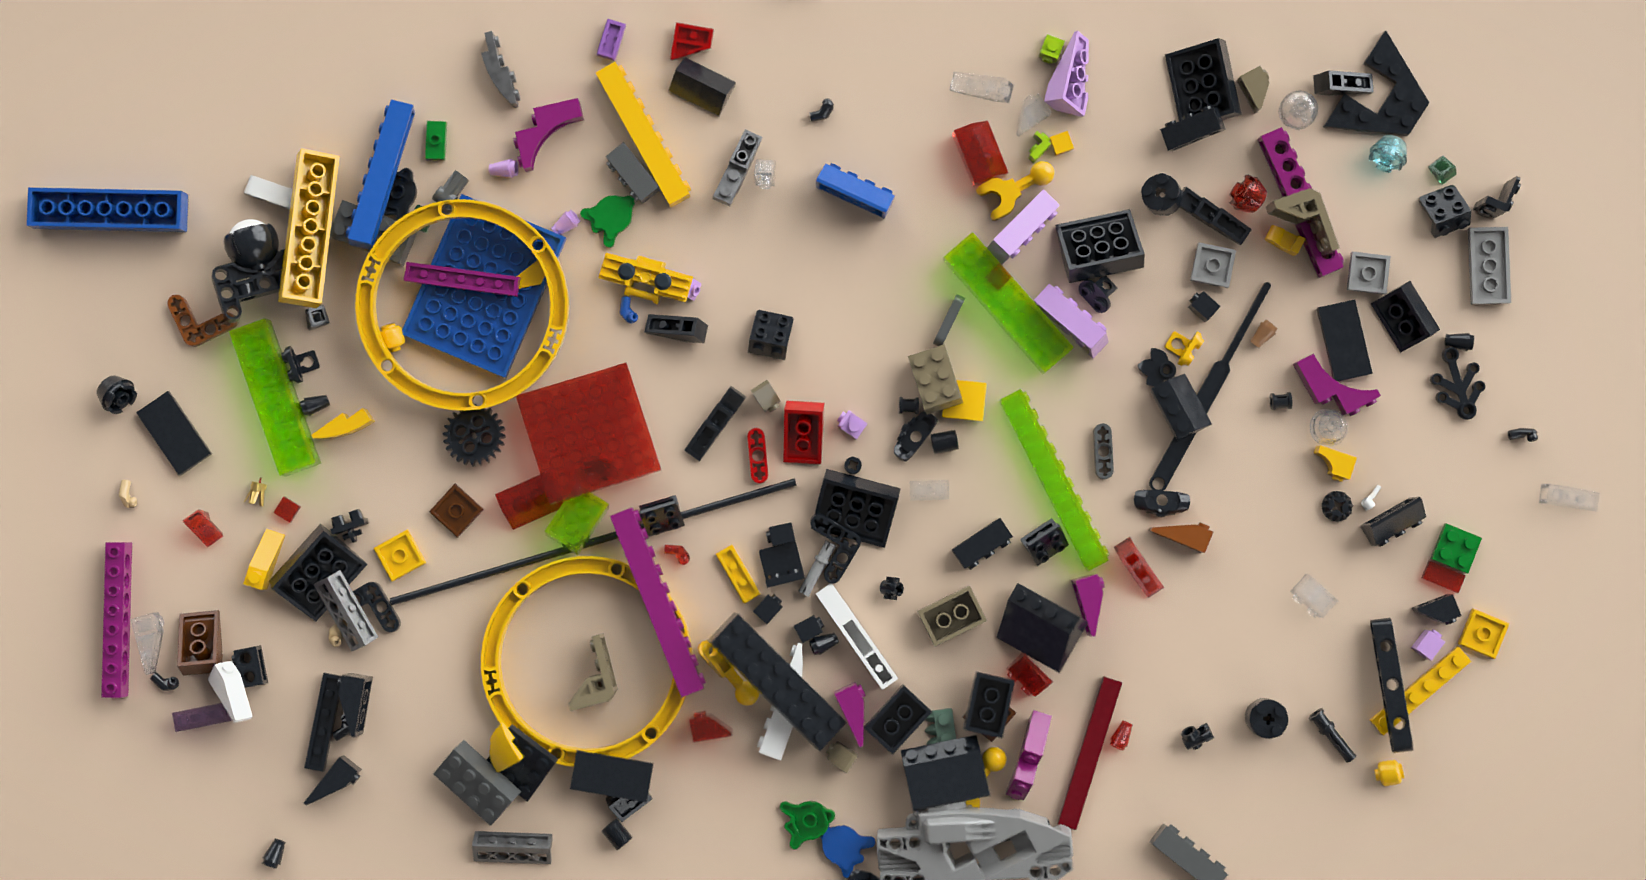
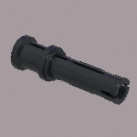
[1309,708,1356,763]

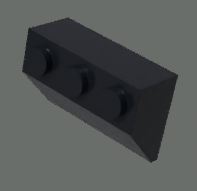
[1371,281,1440,353]
[1151,374,1212,442]
[1360,497,1426,547]

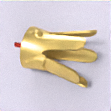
[244,477,267,507]

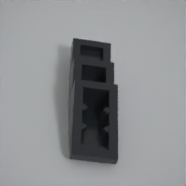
[1180,187,1252,245]
[684,386,746,462]

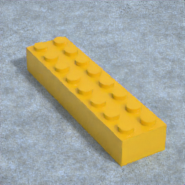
[278,148,340,308]

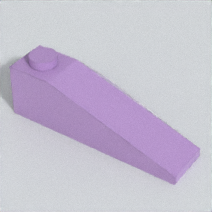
[1044,31,1089,117]

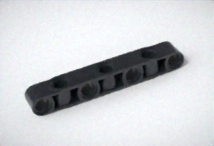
[1370,618,1413,753]

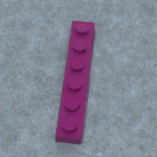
[403,262,520,297]

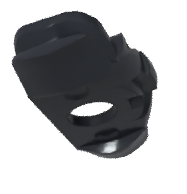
[894,411,938,462]
[1134,490,1190,517]

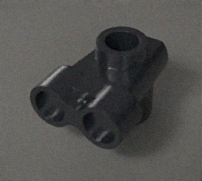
[1181,723,1214,750]

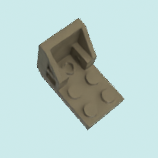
[1266,188,1340,256]
[569,633,618,711]

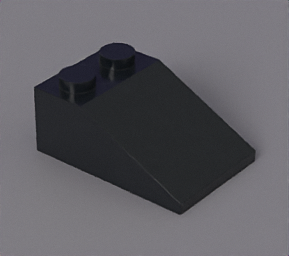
[337,673,373,737]

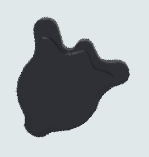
[384,168,417,220]

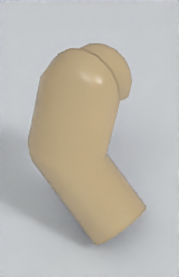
[119,480,137,508]
[329,619,348,647]

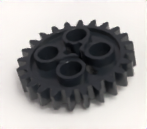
[443,404,506,467]

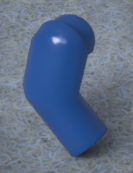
[620,296,638,323]

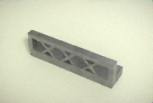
[314,570,378,651]
[472,831,553,864]

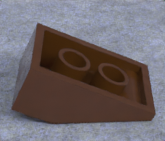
[177,610,223,676]

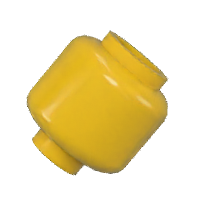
[380,323,405,352]
[1374,759,1405,786]

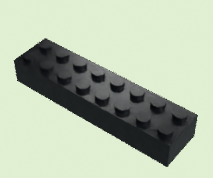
[707,613,847,751]

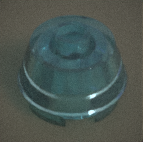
[1369,135,1407,173]

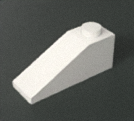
[208,661,252,723]

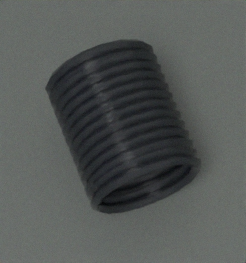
[931,430,959,454]
[601,818,632,850]

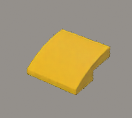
[942,380,987,421]

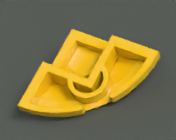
[489,723,523,772]

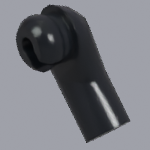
[809,98,834,122]

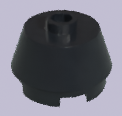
[97,375,137,414]

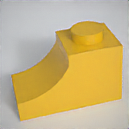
[1314,445,1357,482]

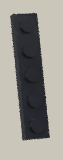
[304,672,342,772]

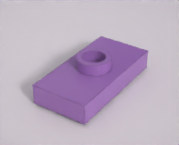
[596,19,626,61]

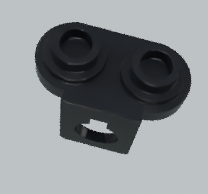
[1079,276,1117,313]
[281,346,320,383]

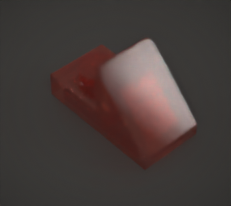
[183,509,223,547]

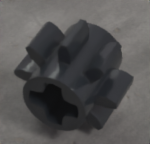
[880,576,904,600]

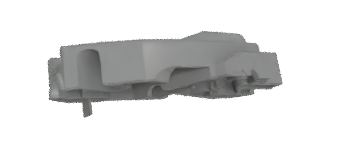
[877,801,1073,880]

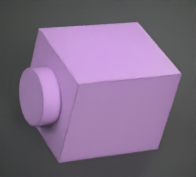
[1411,629,1445,661]

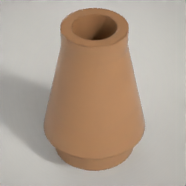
[1250,320,1278,348]

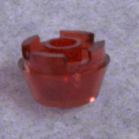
[1229,174,1267,213]

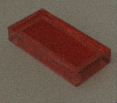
[1421,561,1466,593]

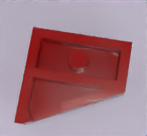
[670,22,714,60]

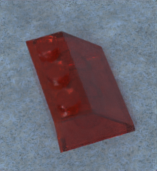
[952,120,1009,187]
[495,471,566,530]

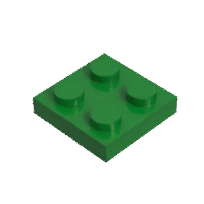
[1430,523,1482,574]

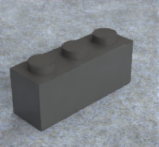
[606,142,660,204]

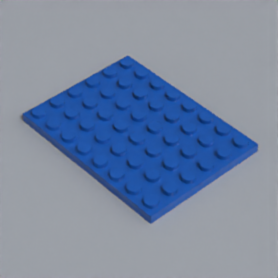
[402,194,567,378]

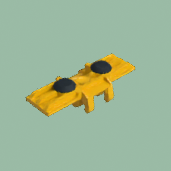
[598,253,693,304]

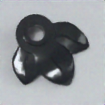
[1138,348,1176,387]

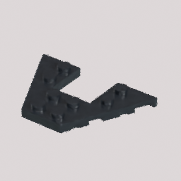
[1323,30,1430,136]

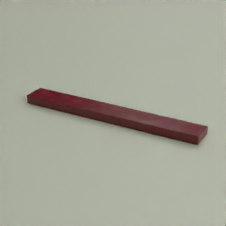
[1057,676,1123,830]

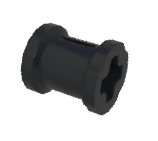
[1270,392,1292,410]
[899,397,919,414]
[844,456,862,474]

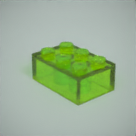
[544,483,610,555]

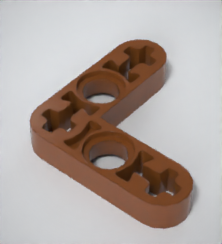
[167,294,238,347]

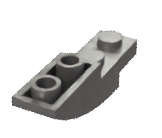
[481,31,520,108]
[713,129,762,207]

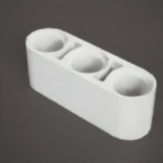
[244,175,292,209]

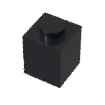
[1188,291,1221,322]
[766,522,796,546]
[753,594,783,624]
[794,615,825,643]

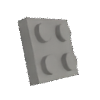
[1190,242,1236,288]
[1347,252,1391,295]

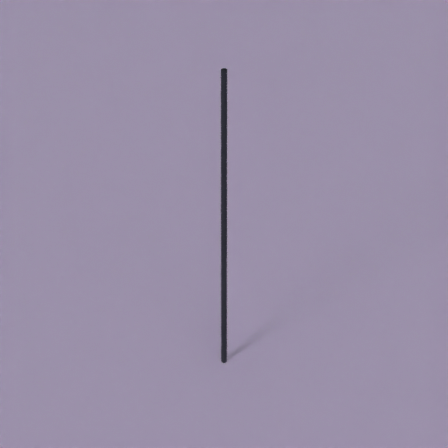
[390,478,797,605]

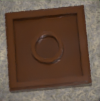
[429,483,484,538]

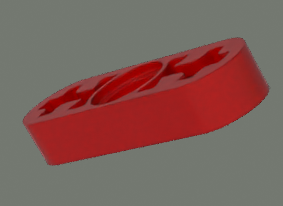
[747,428,768,483]

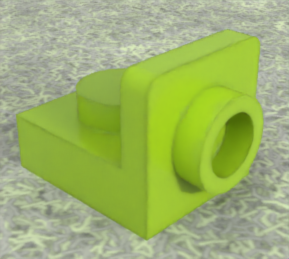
[1038,34,1065,64]
[1028,131,1051,164]

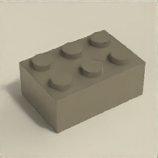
[908,344,963,415]
[917,585,987,646]

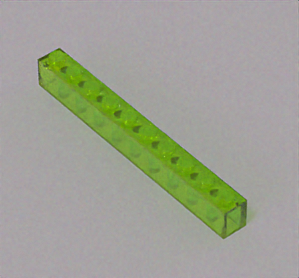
[999,389,1110,571]

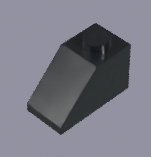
[1412,594,1462,625]

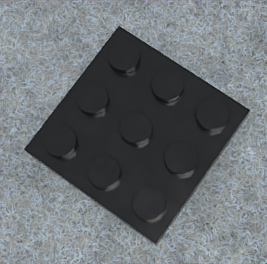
[487,724,558,802]

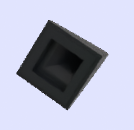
[305,305,330,330]

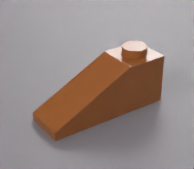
[1149,522,1213,553]

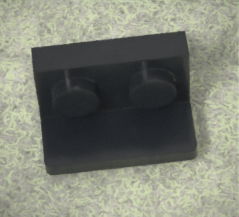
[639,495,685,536]
[1020,518,1069,566]

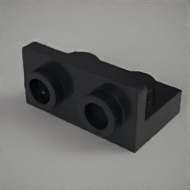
[605,793,653,822]

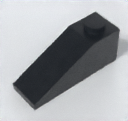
[1313,70,1374,95]
[644,314,708,343]
[304,755,362,805]

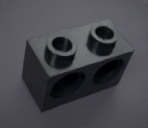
[232,645,268,688]

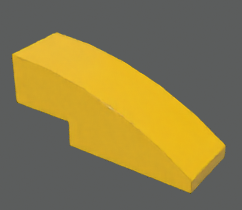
[311,408,375,439]

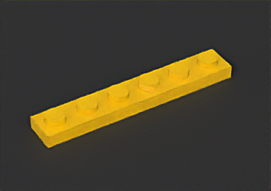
[1369,646,1472,736]

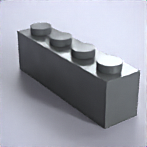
[1150,824,1228,880]

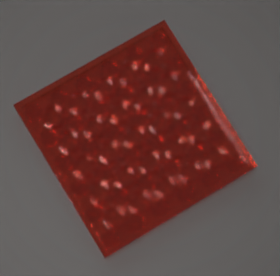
[516,363,661,505]

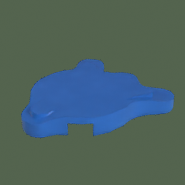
[821,825,875,878]

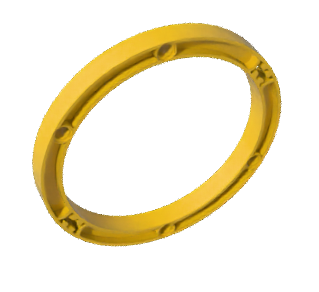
[355,199,569,411]
[481,556,693,767]

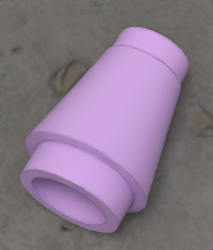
[489,159,519,178]
[551,210,580,235]

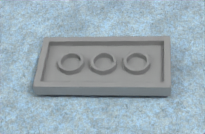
[1468,227,1511,305]

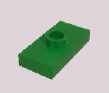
[425,121,447,160]

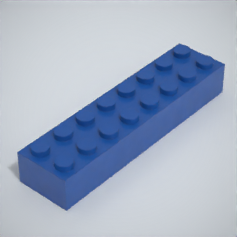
[27,187,188,232]

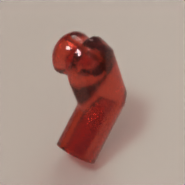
[664,545,690,565]

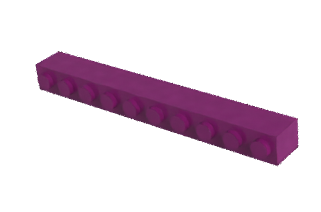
[610,507,706,697]

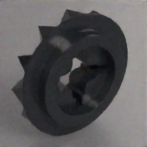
[1322,491,1353,522]

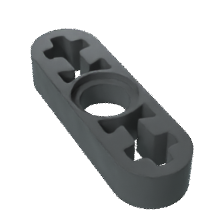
[933,294,965,346]
[1093,423,1114,479]

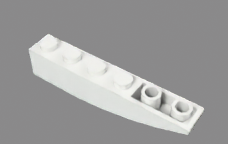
[816,583,898,690]
[757,642,803,760]

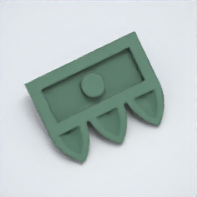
[925,708,956,745]

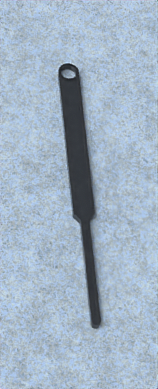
[1149,282,1271,491]

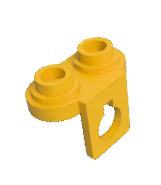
[1165,331,1204,366]

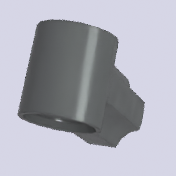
[432,170,469,211]

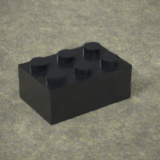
[963,671,1015,738]
[864,684,932,755]

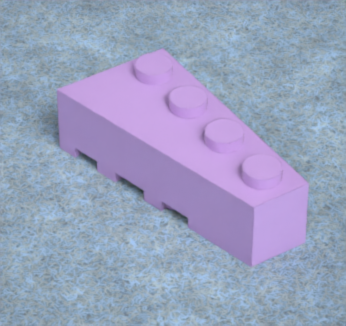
[984,189,1060,267]
[1034,284,1109,358]

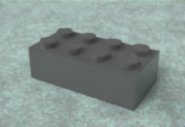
[330,200,418,266]
[433,740,521,826]

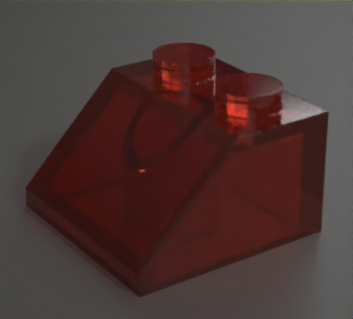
[1006,653,1053,697]
[689,710,733,743]

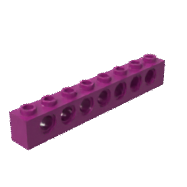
[1257,127,1344,278]
[101,542,132,698]

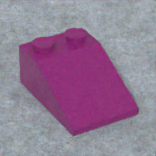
[1071,574,1105,637]
[834,682,866,747]

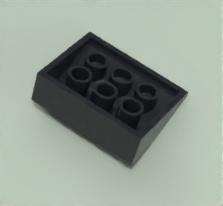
[1165,38,1242,121]
[1056,209,1145,283]
[811,469,901,548]
[269,524,368,622]
[996,583,1088,674]
[901,735,990,812]

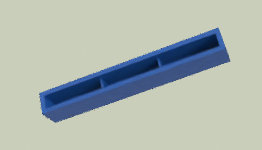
[346,99,415,250]

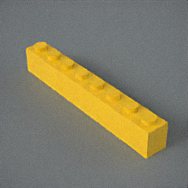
[595,62,691,207]

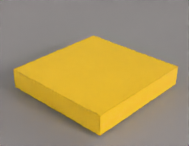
[374,529,426,582]
[1458,608,1509,659]

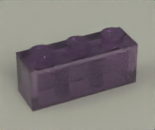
[172,703,233,732]

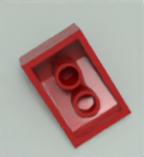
[783,401,825,464]

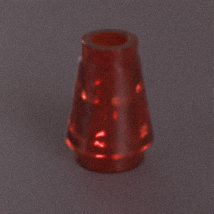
[1110,720,1133,751]

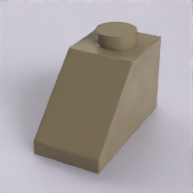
[1237,66,1269,113]
[751,380,781,412]
[826,741,857,773]

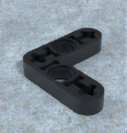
[810,513,861,584]
[330,582,401,632]

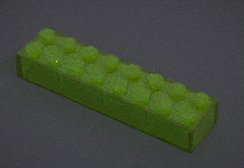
[943,232,1074,374]
[229,318,321,477]

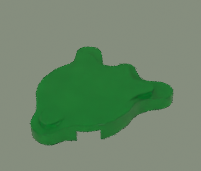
[580,195,635,248]
[780,801,836,850]

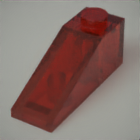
[1114,537,1164,598]

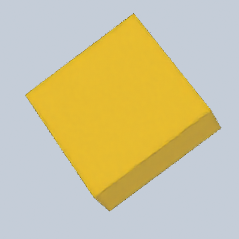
[1049,131,1074,156]

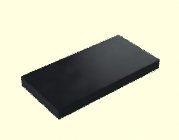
[1317,299,1373,382]
[136,391,212,476]
[570,750,654,802]

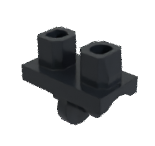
[330,509,369,543]

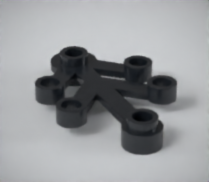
[1430,347,1486,420]

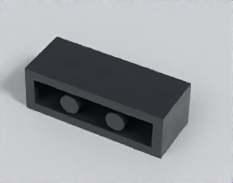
[1160,106,1226,151]
[951,518,1013,570]

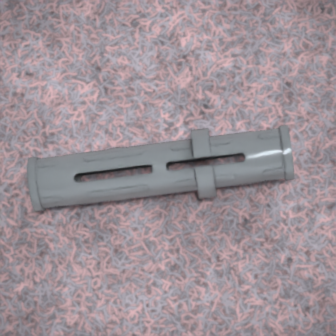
[798,540,836,597]

